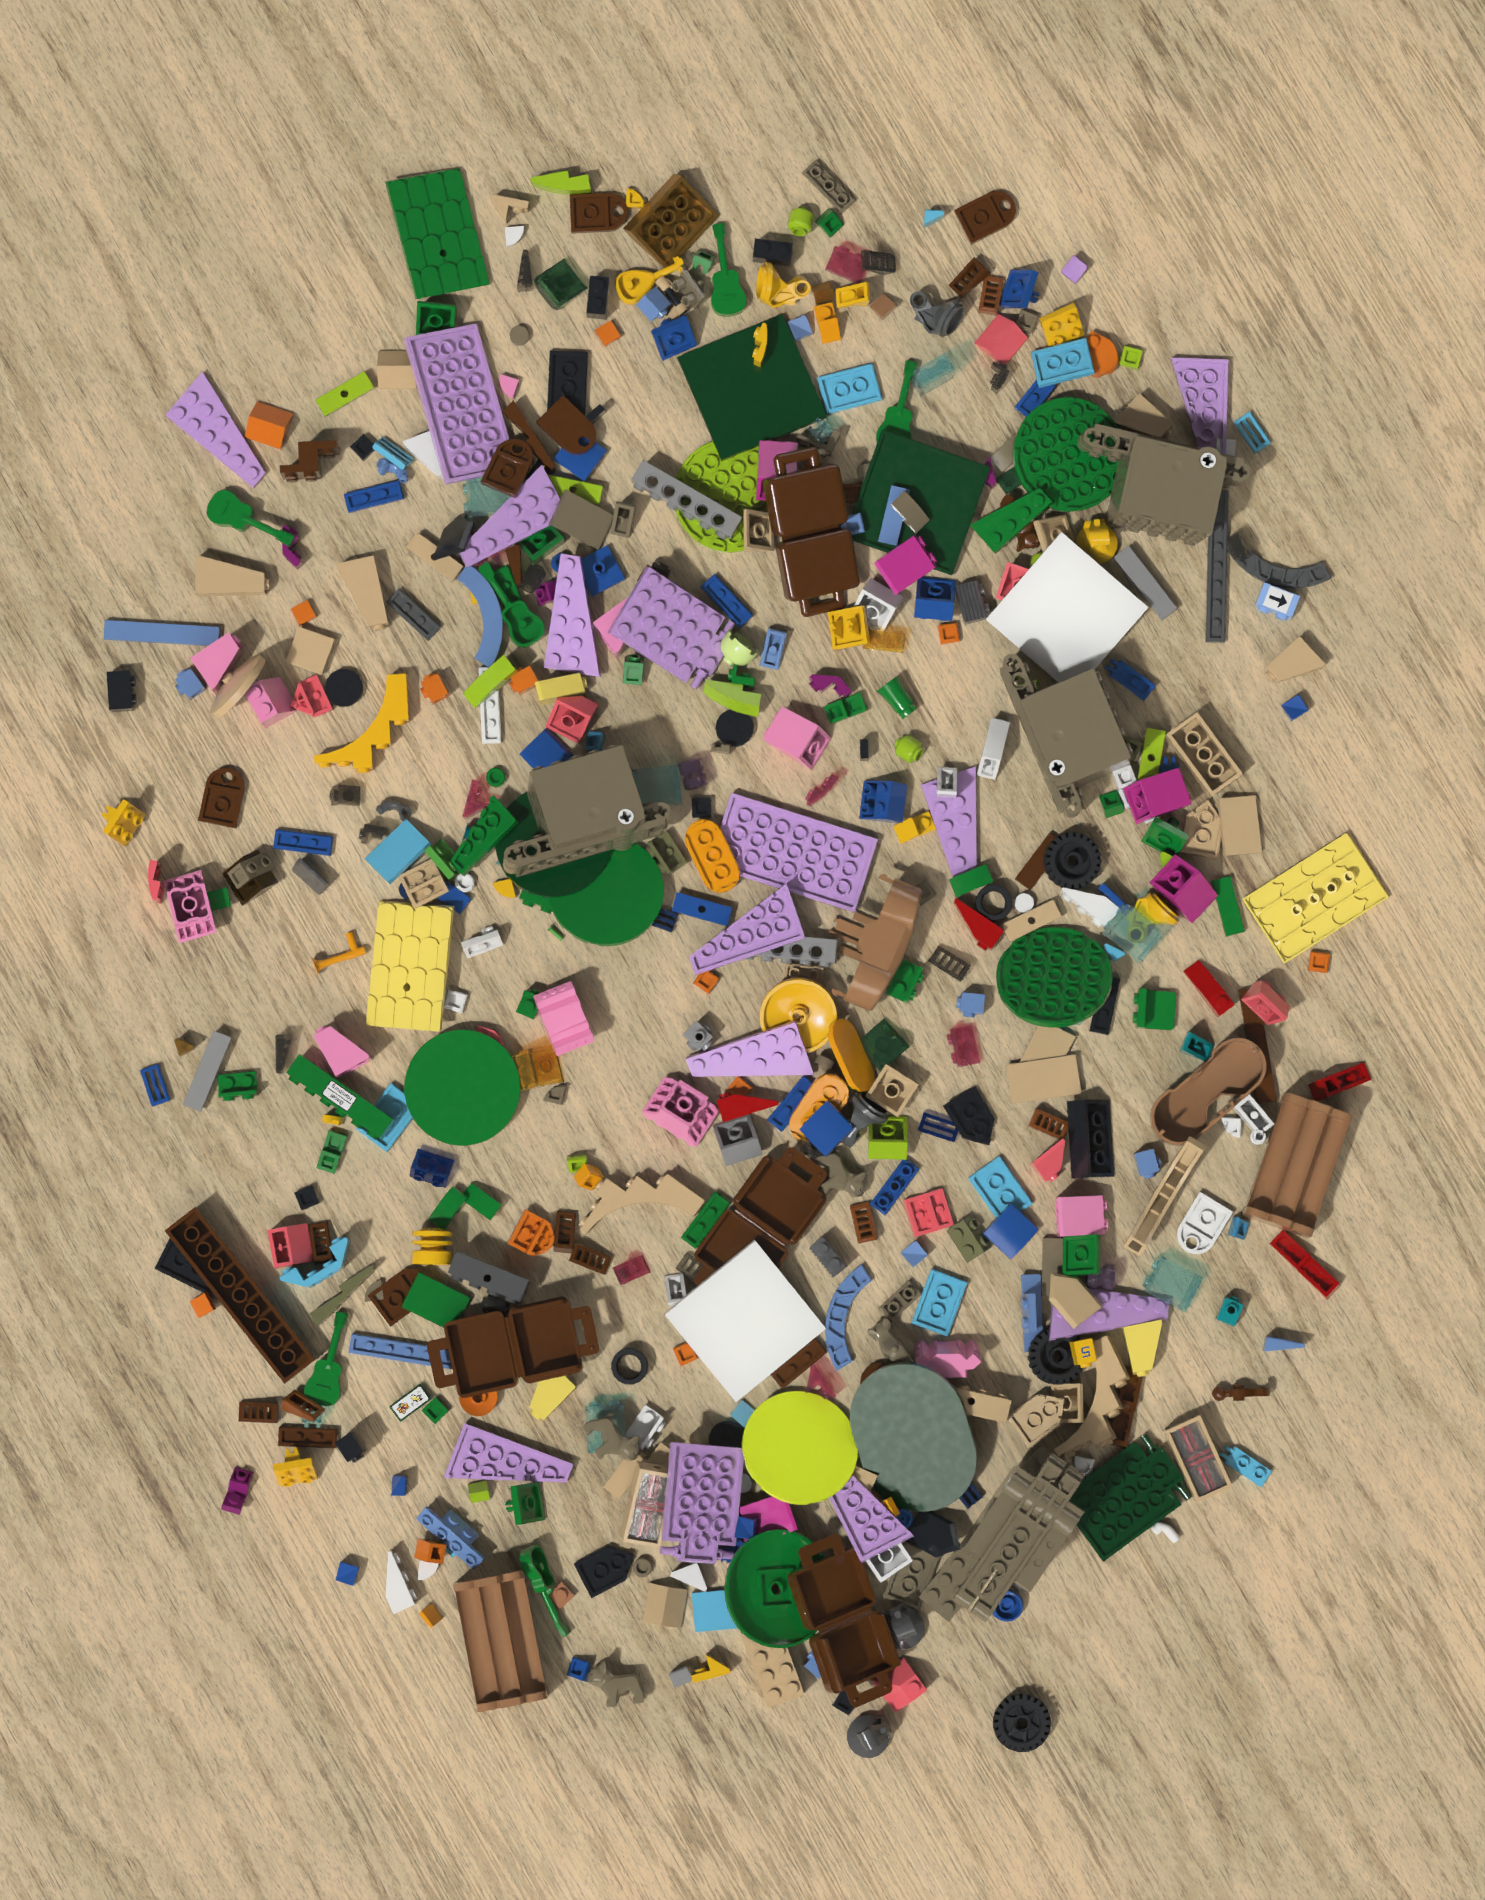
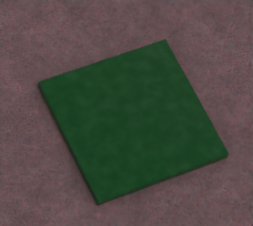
[677,314,827,461]
[852,429,991,576]

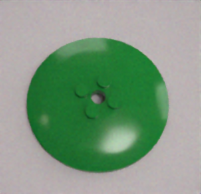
[724,1530,825,1648]

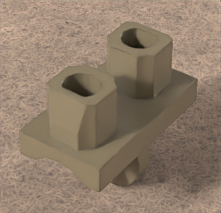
[671,270,705,309]

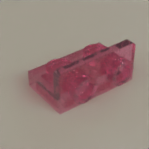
[825,245,869,284]
[947,1025,980,1068]

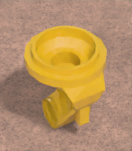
[756,262,811,308]
[1076,519,1118,565]
[1126,892,1179,943]

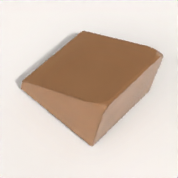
[869,293,897,320]

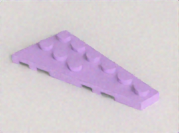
[459,465,560,568]
[544,554,601,677]
[1049,1288,1169,1341]

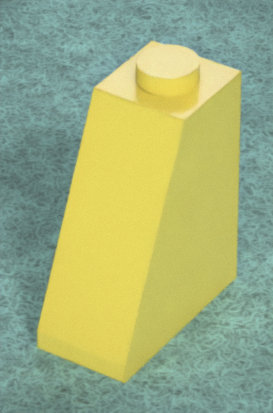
[535,673,588,706]
[1123,1320,1162,1377]
[530,1376,576,1421]

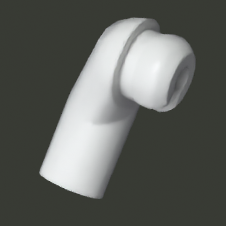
[1151,1521,1180,1543]

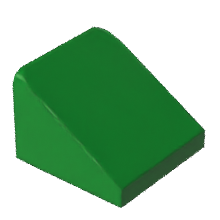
[815,209,844,238]
[1099,790,1124,818]

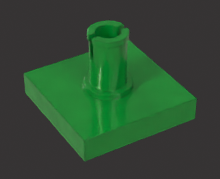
[1141,817,1189,856]
[1062,1234,1101,1276]
[505,1482,545,1525]

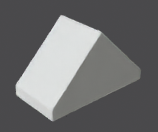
[936,767,957,798]
[664,1273,686,1306]
[670,1563,707,1592]

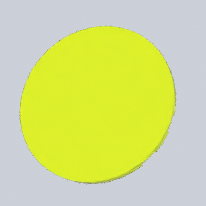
[742,1391,858,1505]

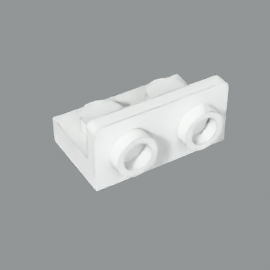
[624,1405,665,1450]

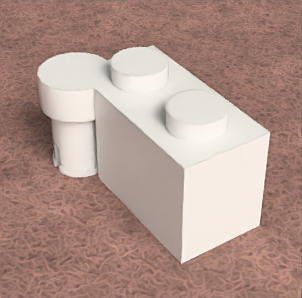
[1233,1094,1274,1145]

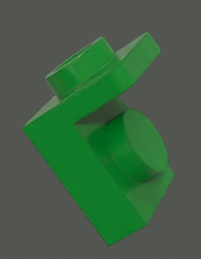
[622,654,644,685]
[728,664,755,689]
[516,989,540,1020]

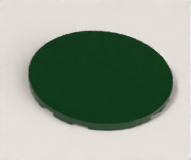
[495,792,610,898]

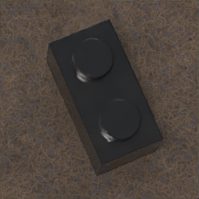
[753,238,793,267]
[586,276,610,320]
[106,670,137,713]
[335,1432,366,1463]

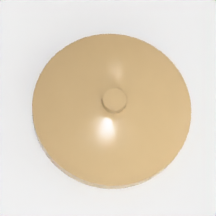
[210,654,266,719]

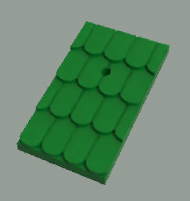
[385,167,490,299]

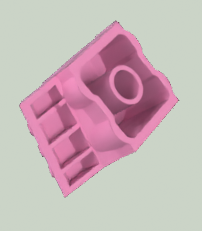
[164,870,216,943]
[533,981,594,1056]
[642,1077,719,1147]
[914,1339,981,1378]

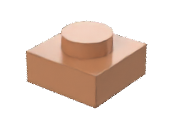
[550,1581,575,1609]

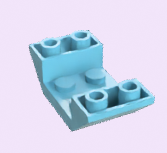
[279,1236,351,1288]

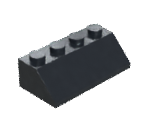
[1067,1099,1114,1179]

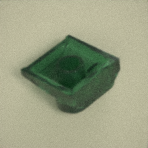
[534,258,588,310]
[860,1019,910,1072]

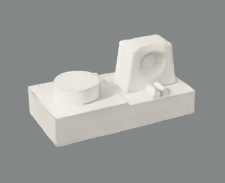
[461,926,503,959]

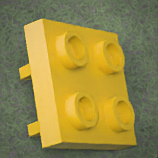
[1039,303,1084,347]
[828,605,870,650]
[101,799,146,847]
[273,1447,318,1487]

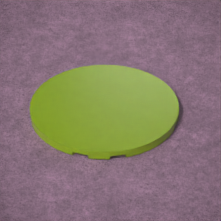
[673,441,768,553]

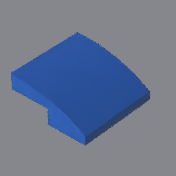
[553,438,608,481]
[799,1100,855,1157]
[982,1204,1039,1259]

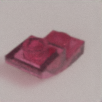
[805,774,838,808]

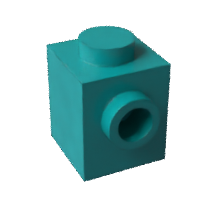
[1215,1296,1243,1327]

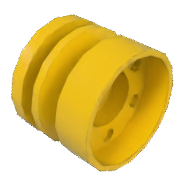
[411,1228,453,1265]

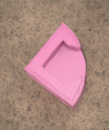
[500,374,519,399]

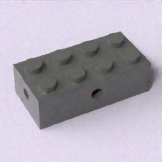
[448,1251,530,1304]

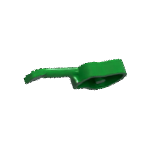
[711,223,746,317]
[876,360,917,444]
[206,490,295,547]
[478,562,545,648]
[304,1311,348,1406]
[519,1545,571,1637]

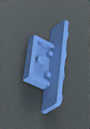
[1020,1274,1043,1352]
[416,1506,485,1570]

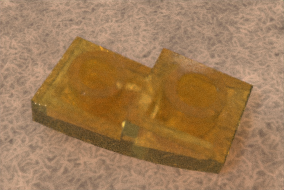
[862,630,905,653]

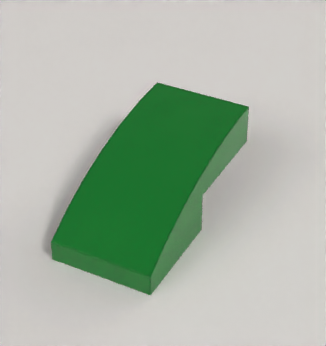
[824,692,868,724]
[949,864,994,897]
[207,887,232,912]
[316,1129,348,1174]
[463,1183,502,1221]
[428,1186,468,1230]

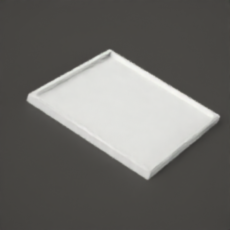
[986,532,1148,683]
[664,1240,826,1402]

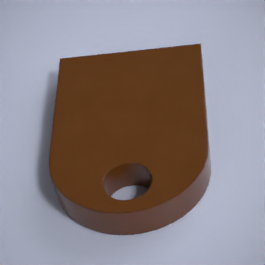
[954,191,1016,245]
[570,193,628,234]
[536,396,596,455]
[480,439,533,498]
[198,768,245,829]
[368,1269,423,1327]

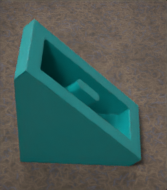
[1179,1032,1214,1062]

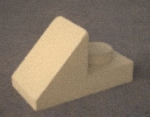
[491,194,530,224]

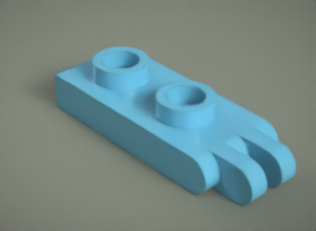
[1219,1445,1272,1487]

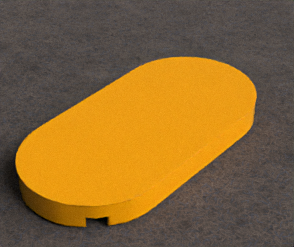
[685,819,740,893]
[828,1019,875,1093]
[789,1074,849,1143]

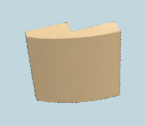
[399,859,449,909]

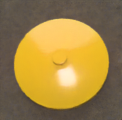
[760,978,837,1053]

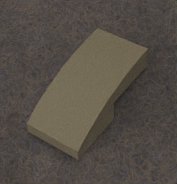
[990,432,1017,472]
[890,491,929,533]
[878,1280,922,1322]

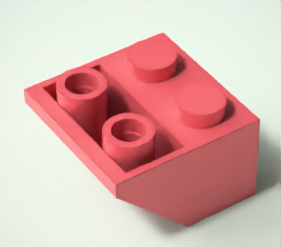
[267,1223,314,1269]

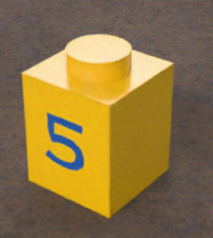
[1069,1338,1097,1368]

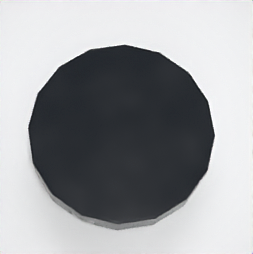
[325,669,363,707]
[715,709,754,748]
[709,1421,744,1448]

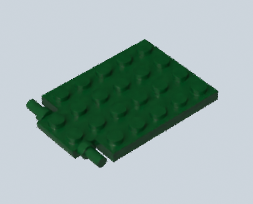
[1069,1433,1192,1562]

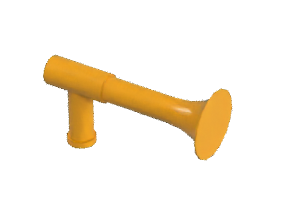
[311,932,366,976]

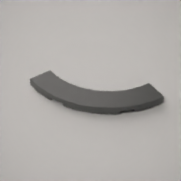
[1227,540,1332,589]

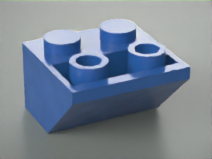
[859,781,907,823]

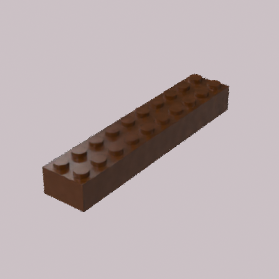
[165,1207,316,1384]

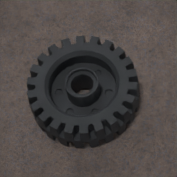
[1043,832,1102,889]
[1027,1328,1083,1385]
[993,1694,1051,1752]

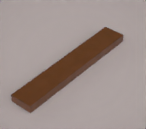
[1238,988,1277,1104]

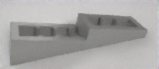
[1114,546,1177,621]
[183,1030,232,1112]

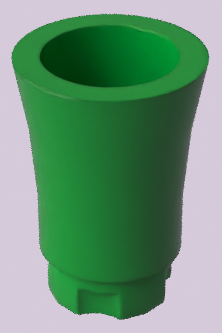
[876,675,917,720]

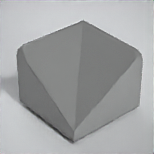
[669,1666,692,1688]

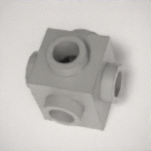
[683,1021,713,1052]

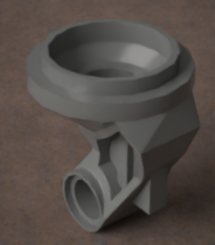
[910,291,965,337]
[842,1092,888,1148]
[885,1603,925,1650]
[847,1715,893,1758]

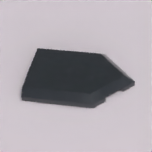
[433,513,475,560]
[943,1086,995,1146]
[906,1511,961,1558]
[574,1546,634,1598]

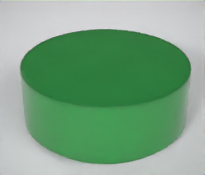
[486,768,506,788]

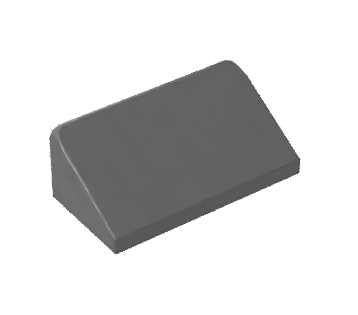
[292,858,329,895]

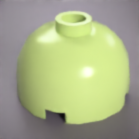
[720,629,759,666]

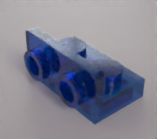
[409,1148,455,1188]

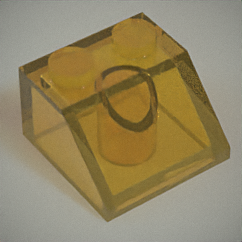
[513,1045,564,1091]

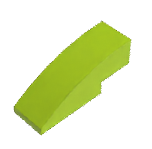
[530,170,591,195]
[463,655,518,708]
[704,679,761,717]

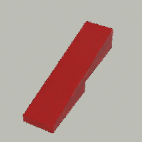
[1269,1230,1340,1300]

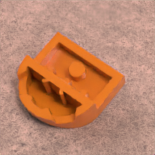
[1087,331,1119,378]
[507,1209,554,1256]

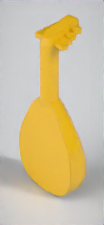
[615,256,684,305]

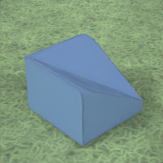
[788,315,813,342]
[901,1240,928,1267]

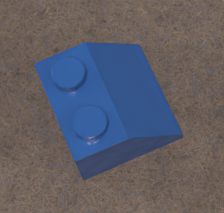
[914,577,956,621]

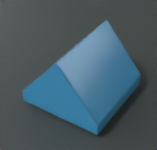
[585,731,606,751]
[1228,1217,1249,1240]

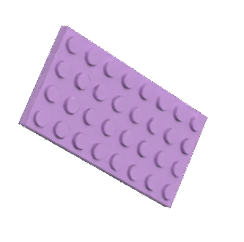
[404,324,513,485]
[720,793,878,913]

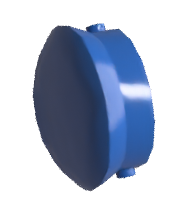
[992,1587,1024,1622]

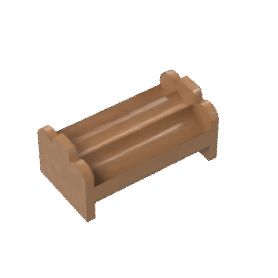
[1241,1093,1353,1238]
[453,1569,549,1712]

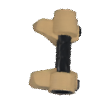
[655,276,690,320]

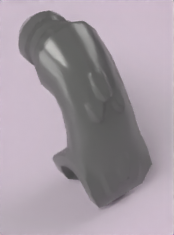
[376,800,411,821]

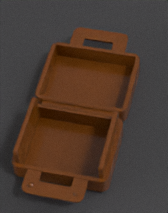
[762,447,860,617]
[694,1147,827,1286]
[427,1296,599,1398]
[787,1534,901,1708]

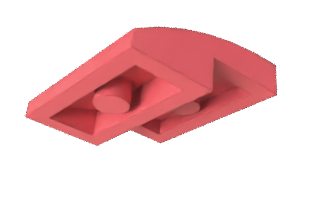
[148,860,165,904]
[903,1188,954,1237]

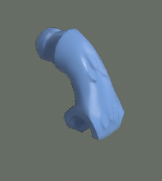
[376,458,408,483]

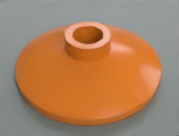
[459,1391,498,1416]

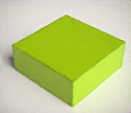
[1119,346,1143,370]

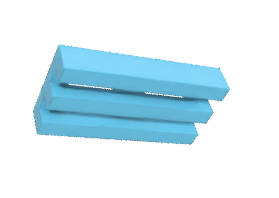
[1233,411,1271,454]
[372,437,414,470]

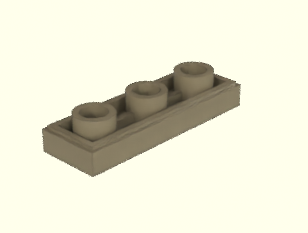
[802,160,855,214]

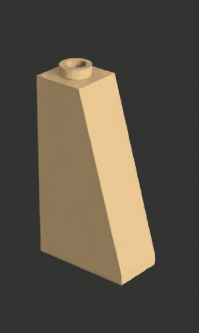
[195,555,270,596]
[336,555,389,631]

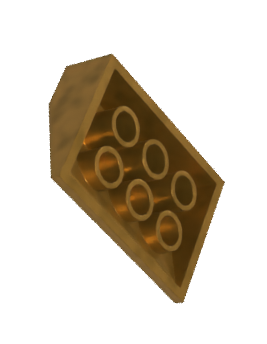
[623,174,719,268]

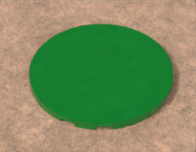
[1013,397,1119,512]
[549,843,664,946]
[996,927,1113,1028]
[404,1030,521,1146]

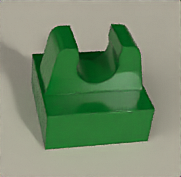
[692,249,716,274]

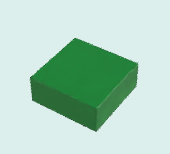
[421,1397,449,1424]

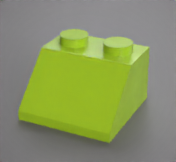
[868,1116,908,1160]

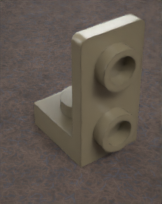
[796,430,841,457]
[227,852,275,889]

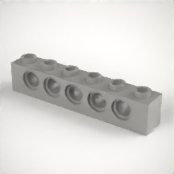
[631,460,742,540]
[721,929,837,967]

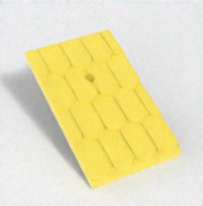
[1243,832,1390,964]
[366,900,455,1032]

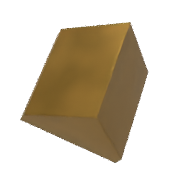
[811,281,835,305]
[174,1038,195,1056]

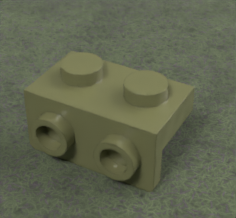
[646,831,688,876]
[946,1215,991,1263]

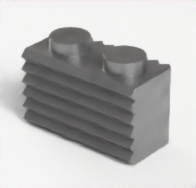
[955,580,990,625]
[809,1236,847,1278]

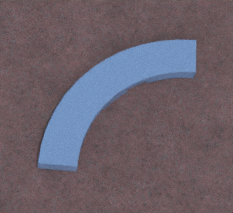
[457,566,503,668]
[825,1265,872,1371]

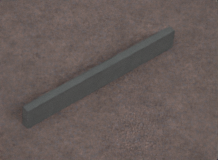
[1205,490,1229,643]

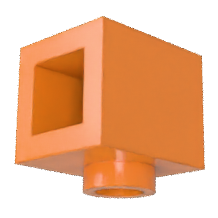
[509,665,538,695]
[420,673,449,705]
[414,1539,446,1564]

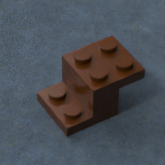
[280,440,340,483]

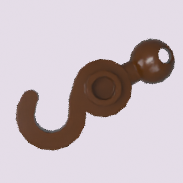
[1211,1385,1270,1401]

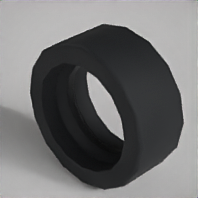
[975,884,1012,921]
[611,1348,648,1385]

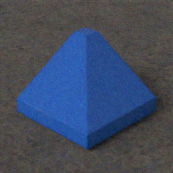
[567,1657,590,1682]

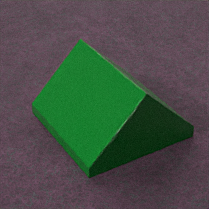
[416,301,457,335]
[517,526,565,566]

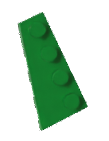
[970,488,1053,554]
[450,795,519,876]

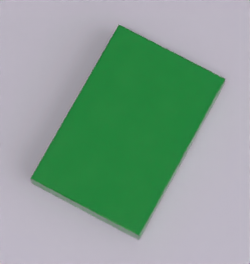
[401,1272,470,1328]

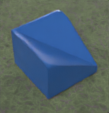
[1281,694,1309,722]
[390,1476,407,1496]
[735,1516,758,1539]
[336,1561,360,1586]

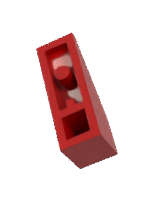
[953,898,1004,951]
[1183,960,1235,1018]
[1308,1062,1371,1102]
[716,1092,779,1122]

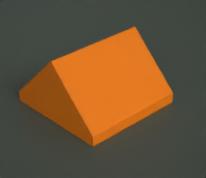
[245,402,293,450]

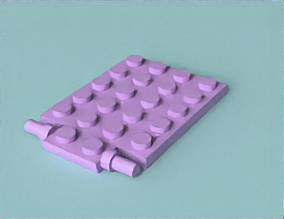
[608,567,735,690]
[660,1442,744,1564]

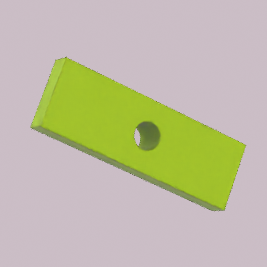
[315,371,374,417]
[547,474,603,506]
[1137,728,1166,781]

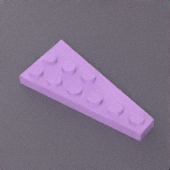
[1171,357,1228,454]
[166,372,266,488]
[921,767,977,877]
[689,883,805,975]
[686,1020,814,1077]
[444,1423,574,1482]
[829,1475,914,1563]

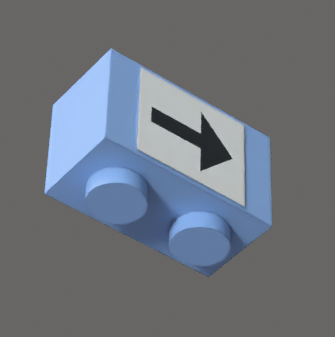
[1254,582,1300,621]

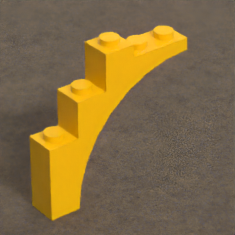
[314,674,410,774]

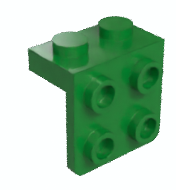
[1132,988,1176,1030]

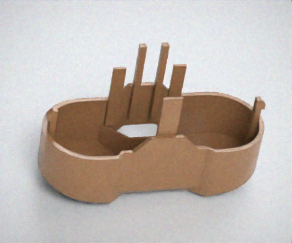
[828,874,922,1011]
[1150,1038,1266,1146]

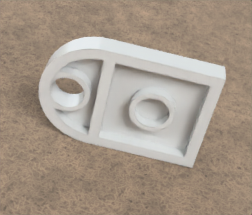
[1177,1192,1233,1254]

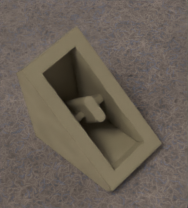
[610,501,636,538]

